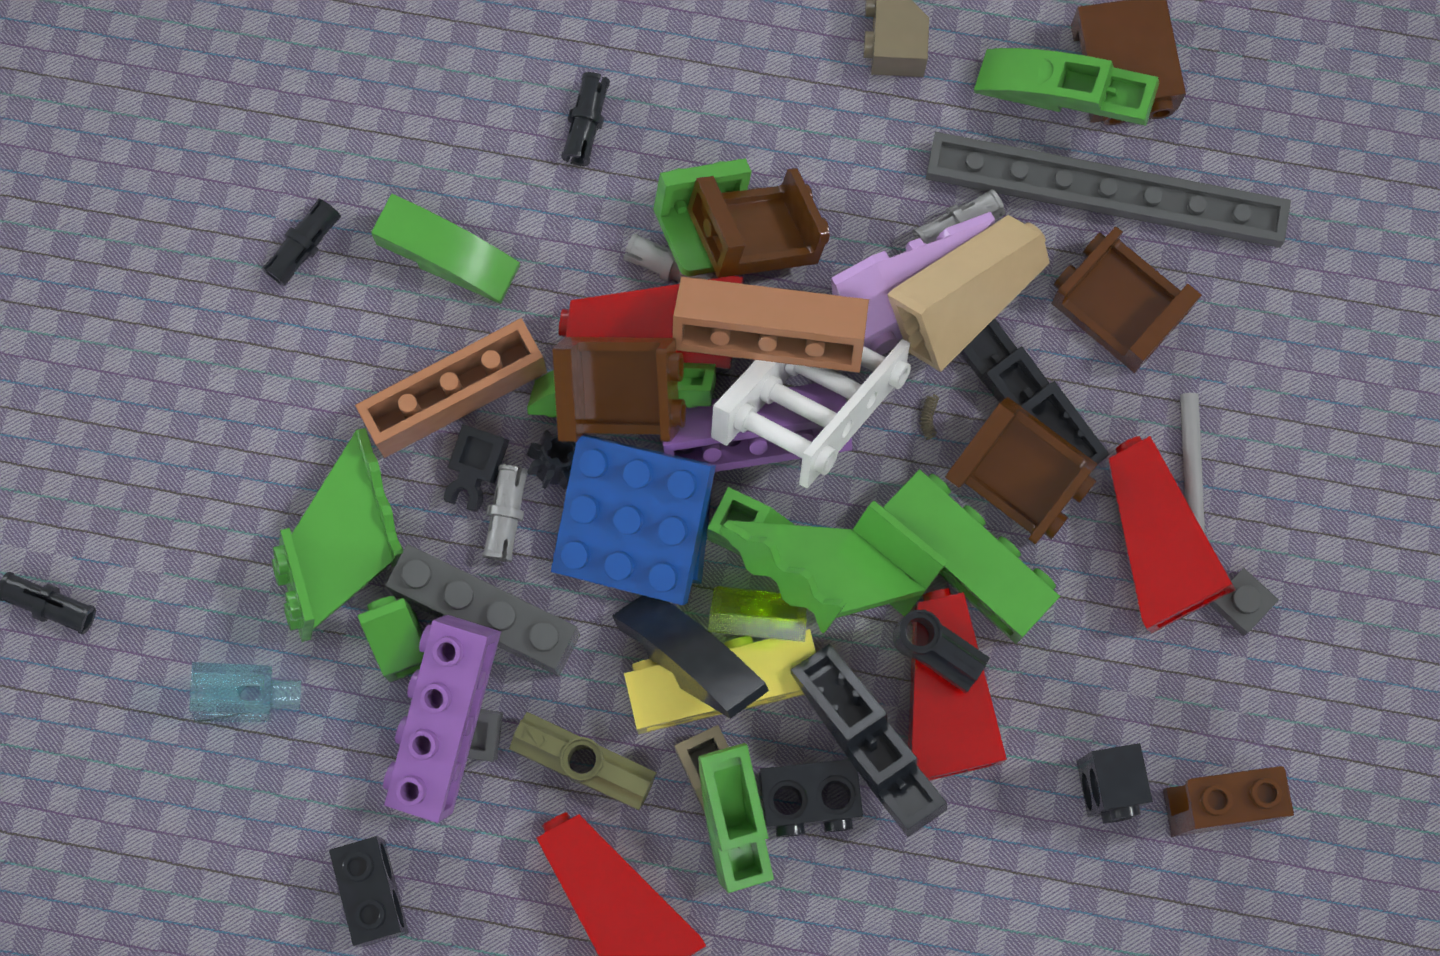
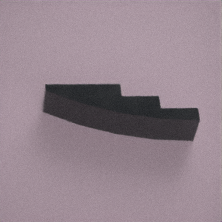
[960,318,1110,464]
[612,595,769,719]
[790,644,947,837]

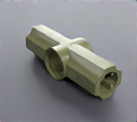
[509,712,657,811]

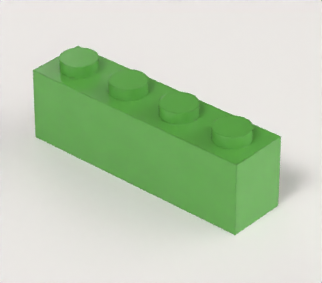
[883,469,1060,644]

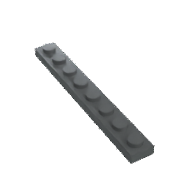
[925,131,1291,248]

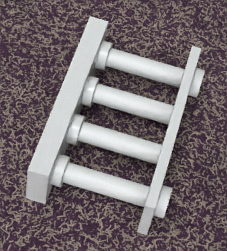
[711,339,911,488]

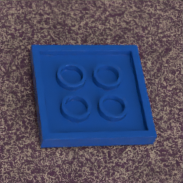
[551,434,716,605]

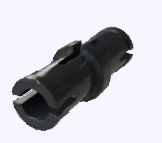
[561,72,610,166]
[262,198,341,287]
[0,571,96,635]

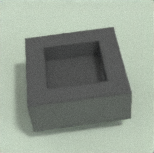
[1210,568,1279,636]
[467,709,503,762]

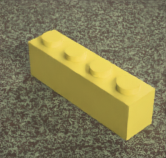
[624,625,816,734]

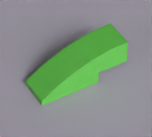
[371,193,520,304]
[698,743,774,893]

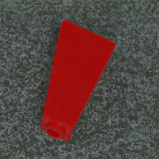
[558,276,744,369]
[1108,436,1236,633]
[908,588,1007,781]
[536,812,707,956]

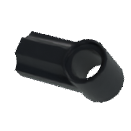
[893,610,990,693]

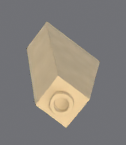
[887,215,1050,372]

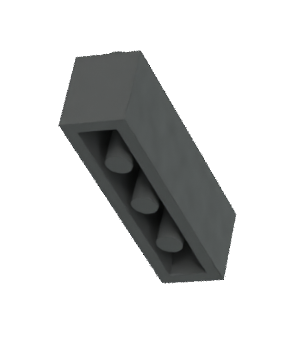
[385,544,580,677]

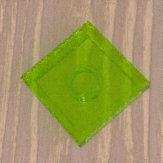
[708,586,807,642]

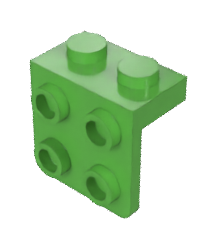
[653,158,752,276]

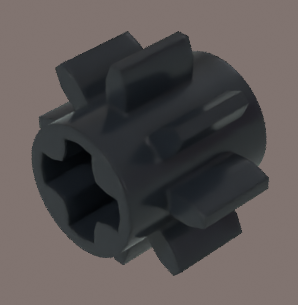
[526,430,576,489]

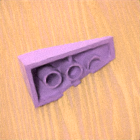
[831,212,995,355]

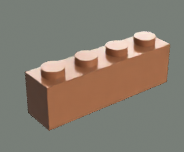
[672,276,869,373]
[355,318,547,458]

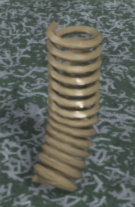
[919,394,939,440]

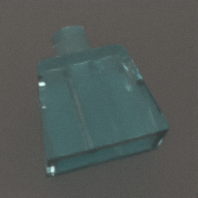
[189,662,301,722]

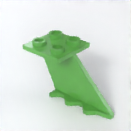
[272,428,403,642]
[719,501,948,634]

